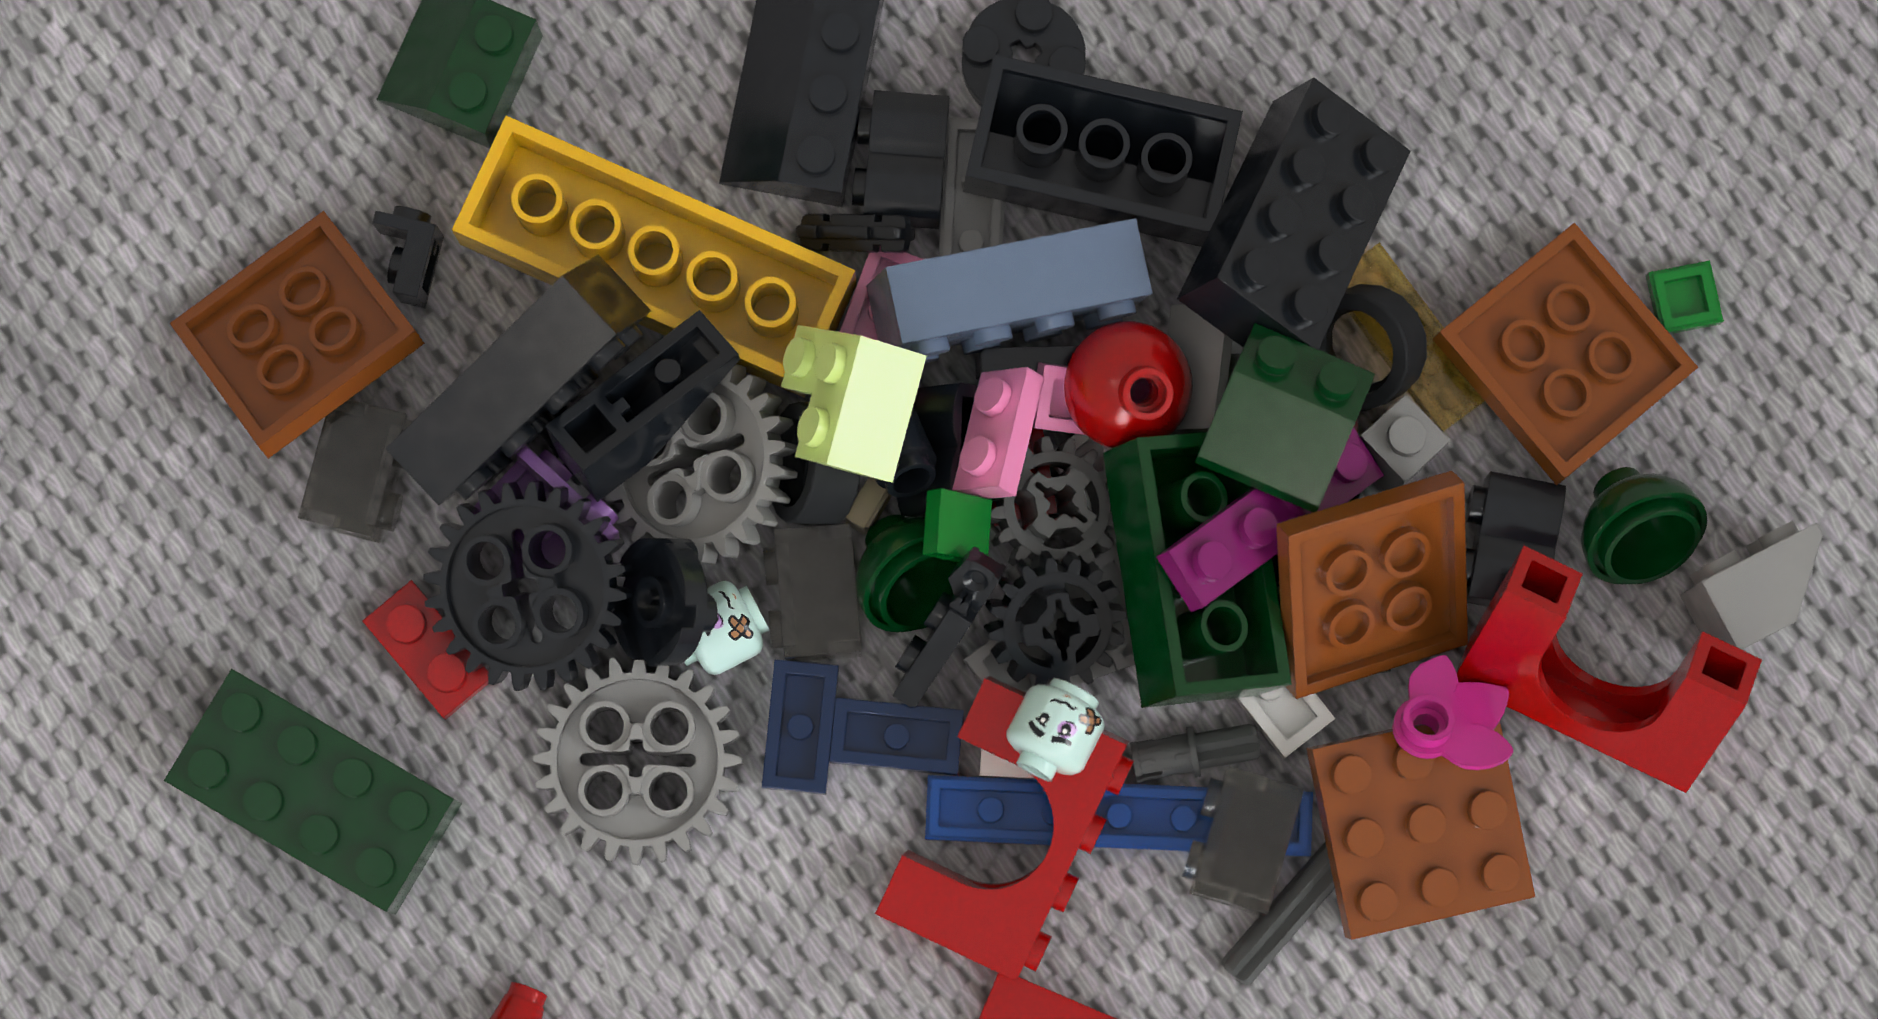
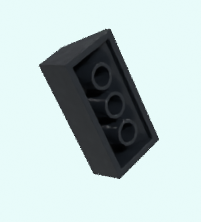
[719,0,884,207]
[963,54,1243,247]

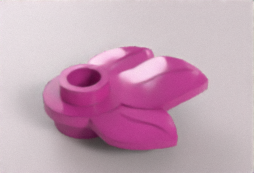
[1392,655,1514,770]

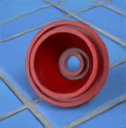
[1064,321,1193,449]

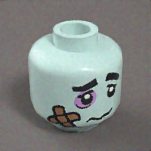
[685,580,770,675]
[1006,678,1105,781]

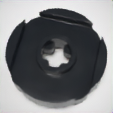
[962,0,1086,107]
[614,538,718,666]

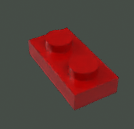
[362,580,489,720]

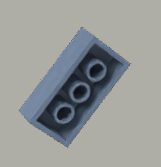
[866,218,1153,363]

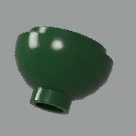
[1581,467,1707,585]
[855,515,958,632]

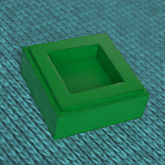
[1645,260,1724,334]
[923,488,992,562]

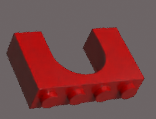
[1456,546,1762,793]
[875,675,1134,981]

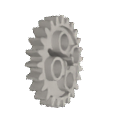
[604,364,798,565]
[532,658,743,865]

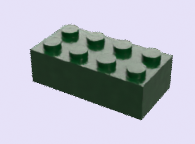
[1103,432,1292,708]
[164,669,462,915]

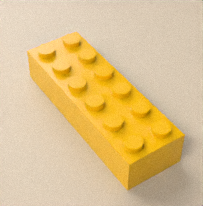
[452,115,857,398]

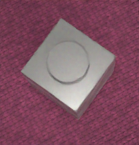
[1360,394,1450,491]

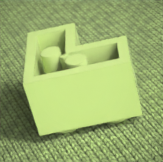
[781,325,926,482]

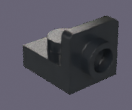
[372,206,444,308]

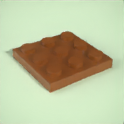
[170,211,425,459]
[1432,222,1699,486]
[1276,470,1468,699]
[1306,722,1535,940]

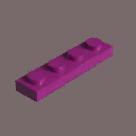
[1156,427,1384,612]

